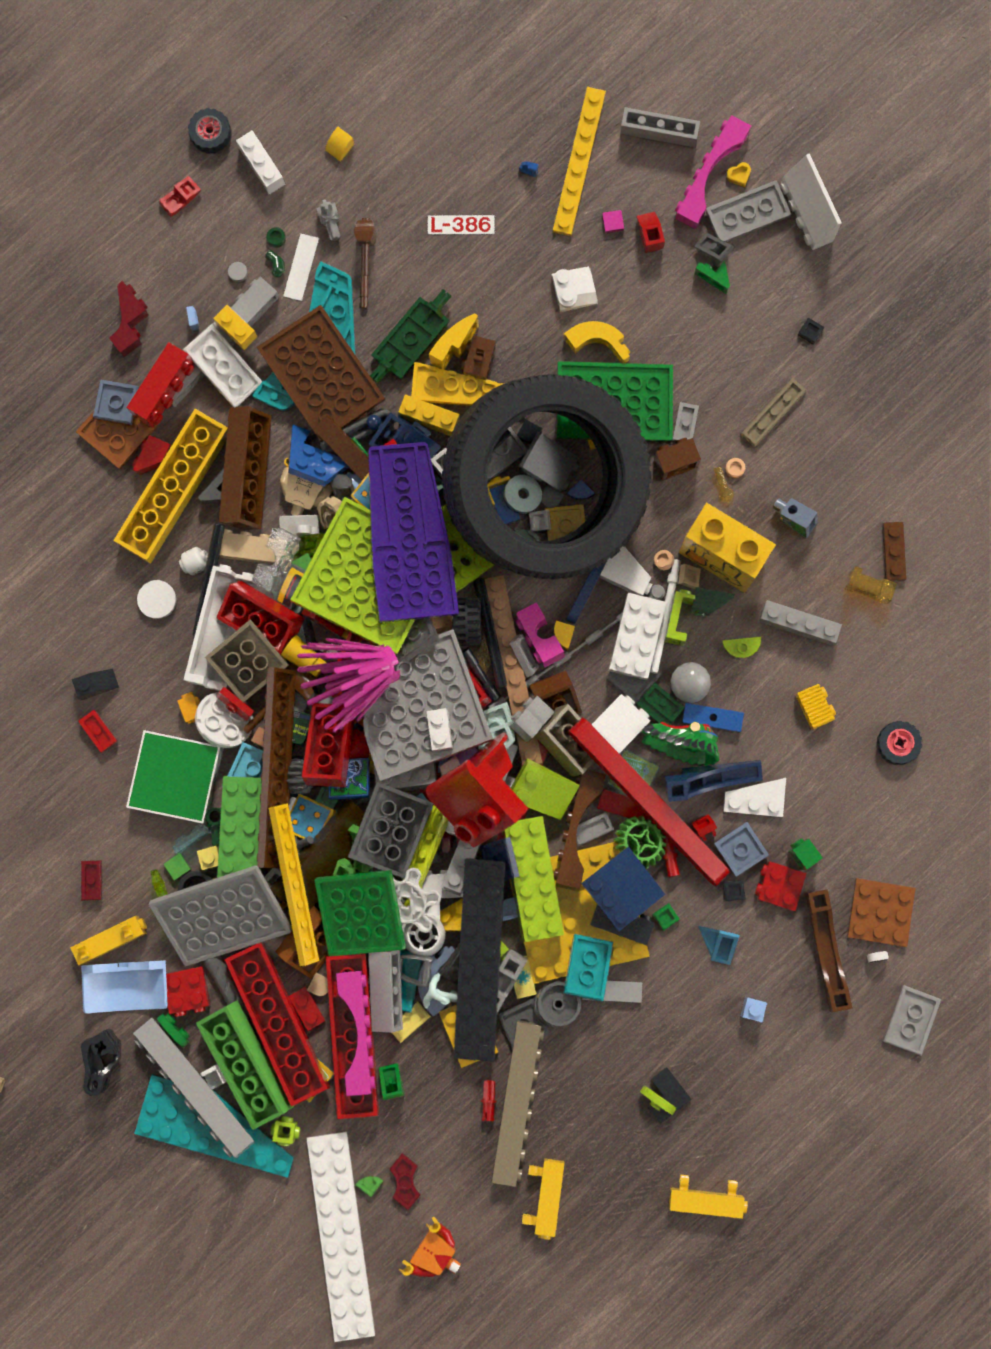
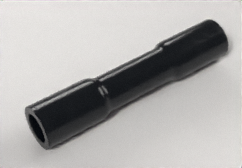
[462,647,501,702]

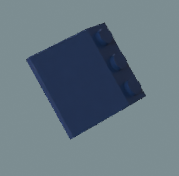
[581,847,665,931]

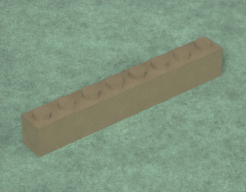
[492,1020,544,1187]

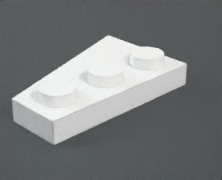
[723,778,786,817]

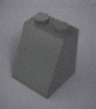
[519,432,580,493]

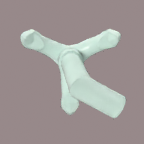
[423,973,457,1009]

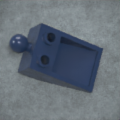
[366,412,441,459]

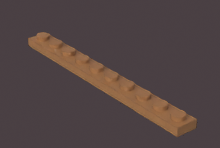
[485,575,542,765]

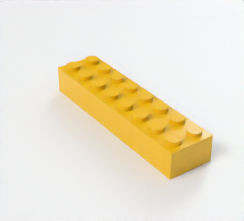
[113,409,228,564]

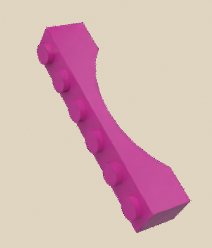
[675,115,751,229]
[336,971,375,1096]

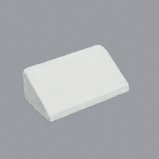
[279,515,320,538]

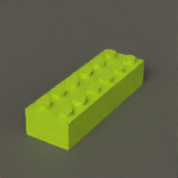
[502,816,564,942]

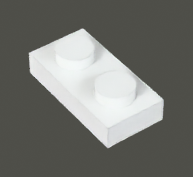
[427,708,453,752]

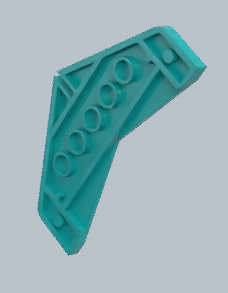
[253,261,356,411]

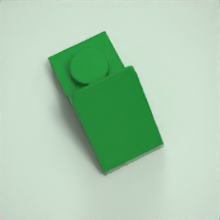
[694,260,730,294]

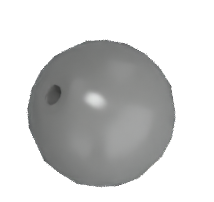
[670,662,711,703]

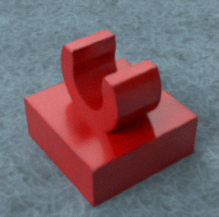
[691,814,718,841]

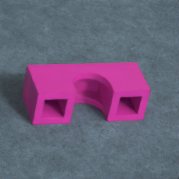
[515,602,565,668]

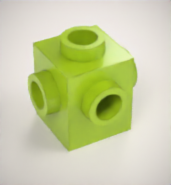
[270,1116,300,1146]

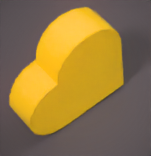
[726,162,751,187]

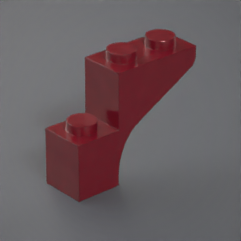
[109,281,149,357]

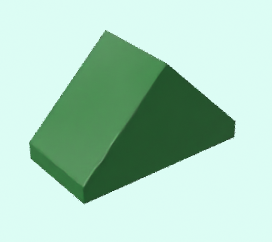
[378,1063,405,1100]

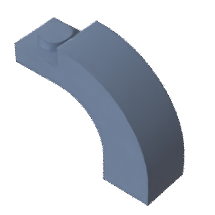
[418,946,457,1017]

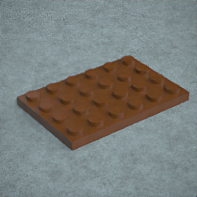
[257,305,385,442]

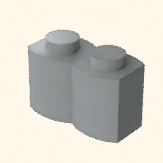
[509,696,554,742]

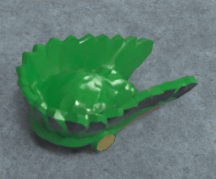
[642,722,719,766]

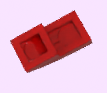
[159,176,201,217]

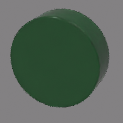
[266,227,286,248]

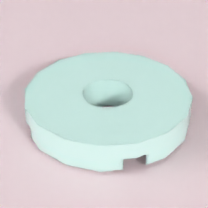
[503,475,542,514]

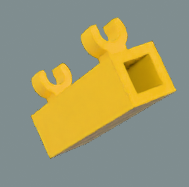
[70,916,147,966]
[522,1158,564,1240]
[669,1174,747,1219]

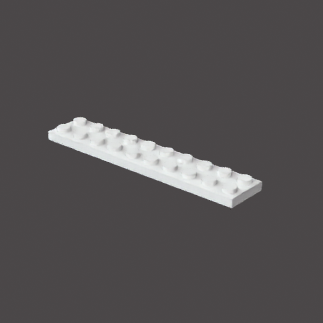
[307,1131,375,1342]

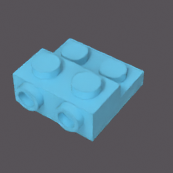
[228,742,263,778]

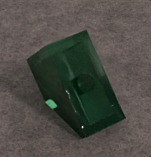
[690,587,735,618]

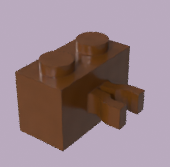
[461,335,496,380]

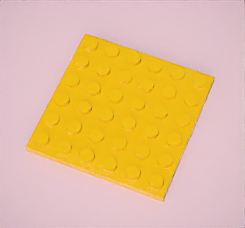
[509,842,650,984]

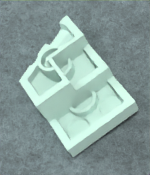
[478,702,515,750]

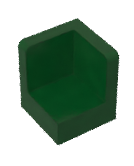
[315,786,341,810]

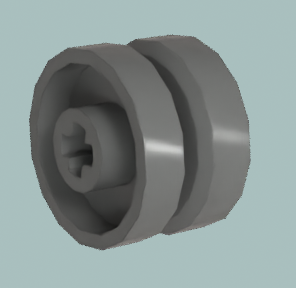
[533,982,581,1028]

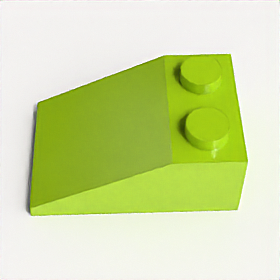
[511,758,579,820]

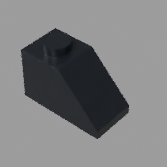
[72,669,119,700]

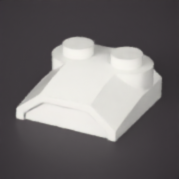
[552,267,598,312]

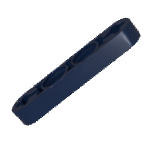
[566,563,606,624]

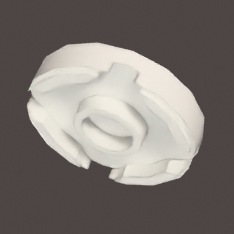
[137,580,177,619]

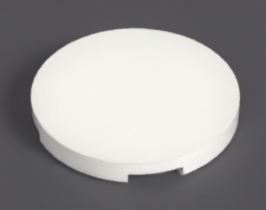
[195,692,254,748]

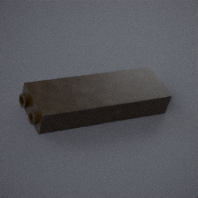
[270,799,365,910]

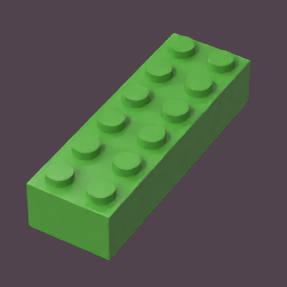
[217,776,262,878]
[196,1000,294,1130]

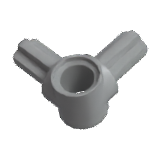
[317,199,341,241]

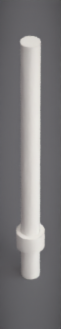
[650,559,681,674]

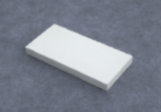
[183,324,262,407]

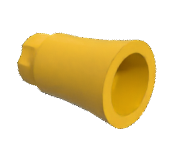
[281,635,327,677]

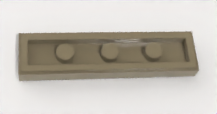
[741,378,807,447]

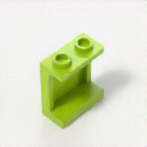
[664,589,695,646]

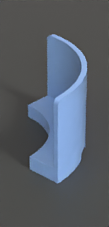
[81,960,167,1013]

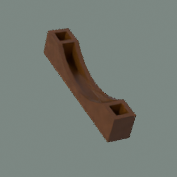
[554,770,606,892]
[805,889,853,1012]

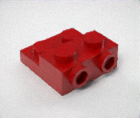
[755,861,807,911]
[166,966,211,1017]

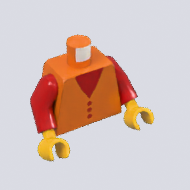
[399,1217,461,1277]

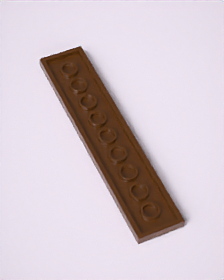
[257,667,296,868]

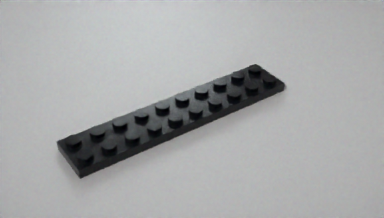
[454,858,506,1062]

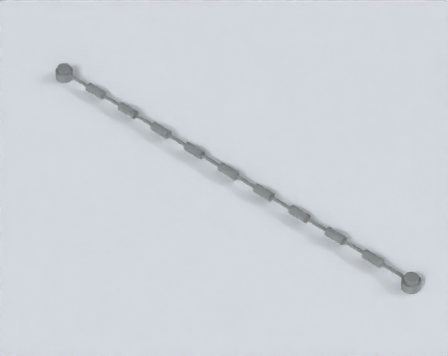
[334,585,665,815]

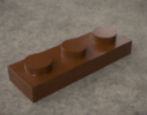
[883,522,907,581]

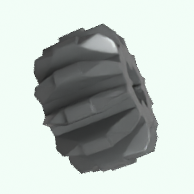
[287,761,313,794]

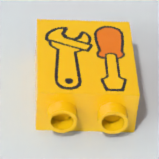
[679,503,776,593]

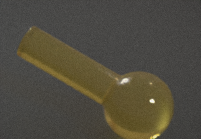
[713,466,734,502]

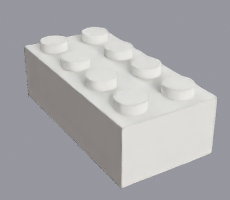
[608,593,667,680]

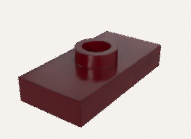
[81,860,102,901]

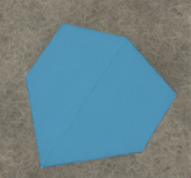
[698,926,739,965]

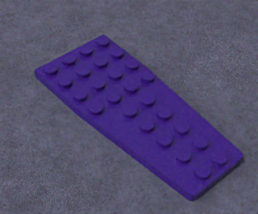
[368,442,459,623]

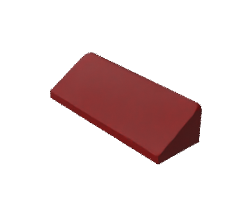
[597,789,653,824]

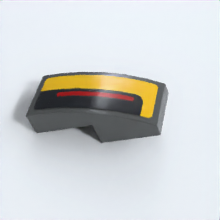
[275,564,306,610]

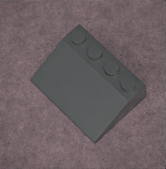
[348,782,433,879]

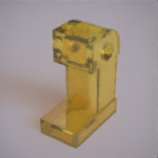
[844,566,897,604]

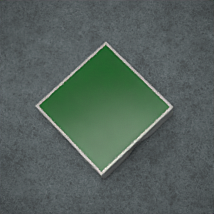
[126,730,224,825]

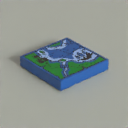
[329,758,370,800]

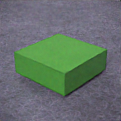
[164,853,192,881]

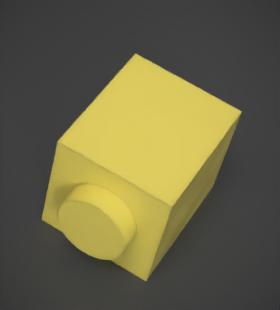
[197,846,219,871]

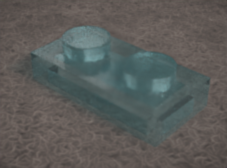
[172,824,211,854]

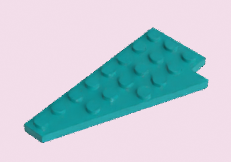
[134,1075,294,1178]

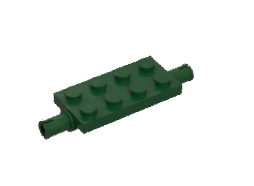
[370,289,452,385]

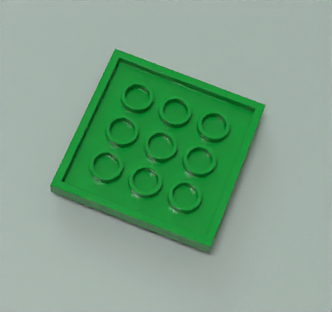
[314,870,406,956]

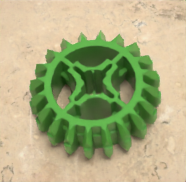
[614,816,667,869]

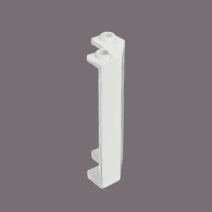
[184,564,258,691]

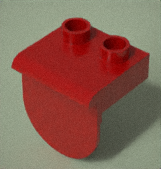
[426,733,529,848]

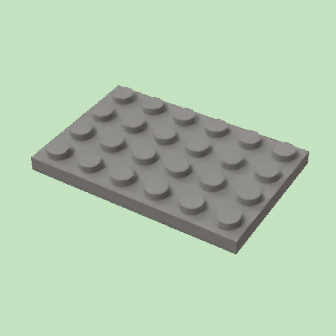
[149,865,292,966]

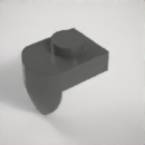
[331,474,355,501]

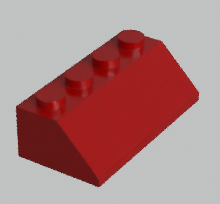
[216,581,305,655]

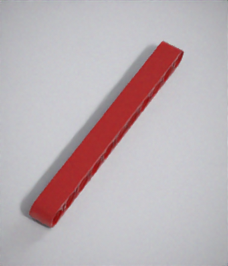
[568,718,730,886]

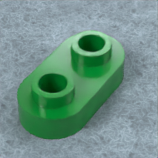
[157,1013,190,1048]

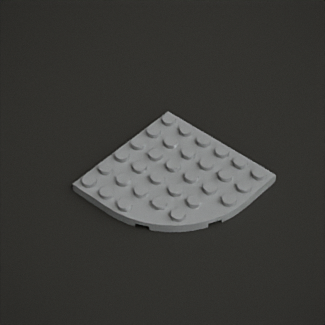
[363,629,493,782]

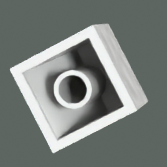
[592,694,650,754]

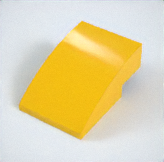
[429,313,479,370]

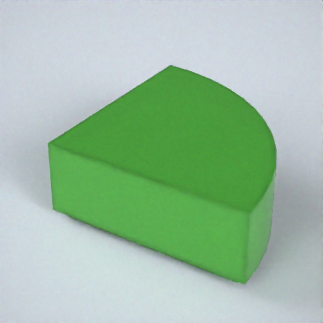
[355,1176,383,1197]

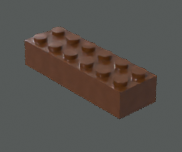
[219,406,272,530]

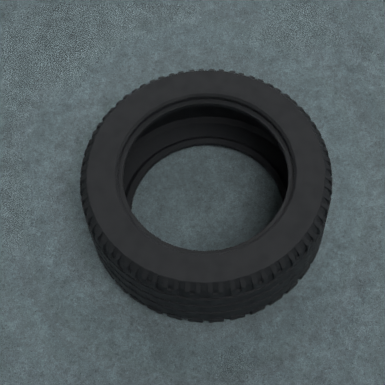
[442,374,652,579]

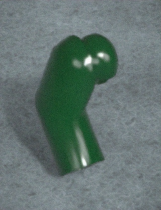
[265,250,285,278]

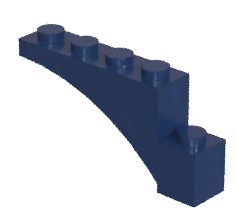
[665,760,763,802]

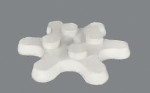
[393,868,441,933]

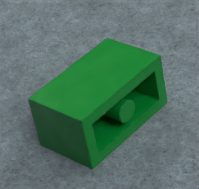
[788,838,823,870]

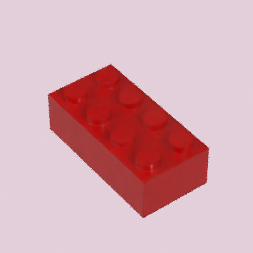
[126,342,194,428]
[302,703,355,787]

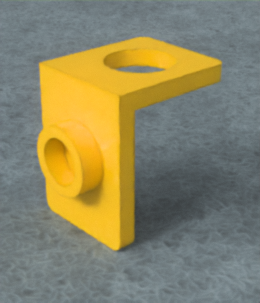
[487,476,510,508]

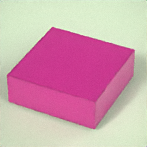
[602,210,624,233]

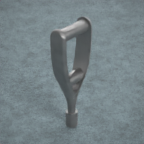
[400,955,433,987]

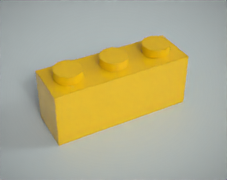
[398,395,460,436]

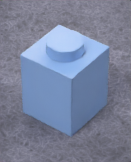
[740,997,767,1022]

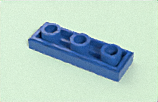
[682,703,744,732]

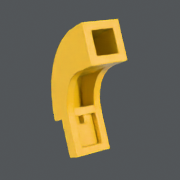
[564,321,630,363]

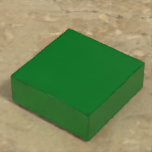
[652,903,680,931]

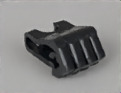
[81,1029,121,1096]

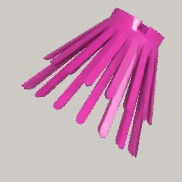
[297,638,400,733]

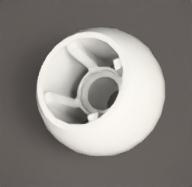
[403,913,445,957]

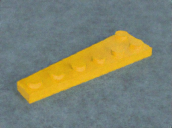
[411,362,503,406]

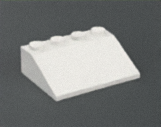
[780,154,842,250]

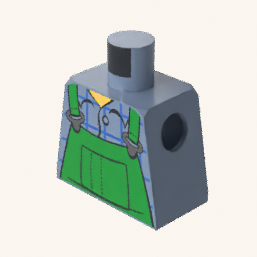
[773,498,818,538]

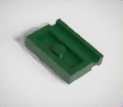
[636,683,685,725]

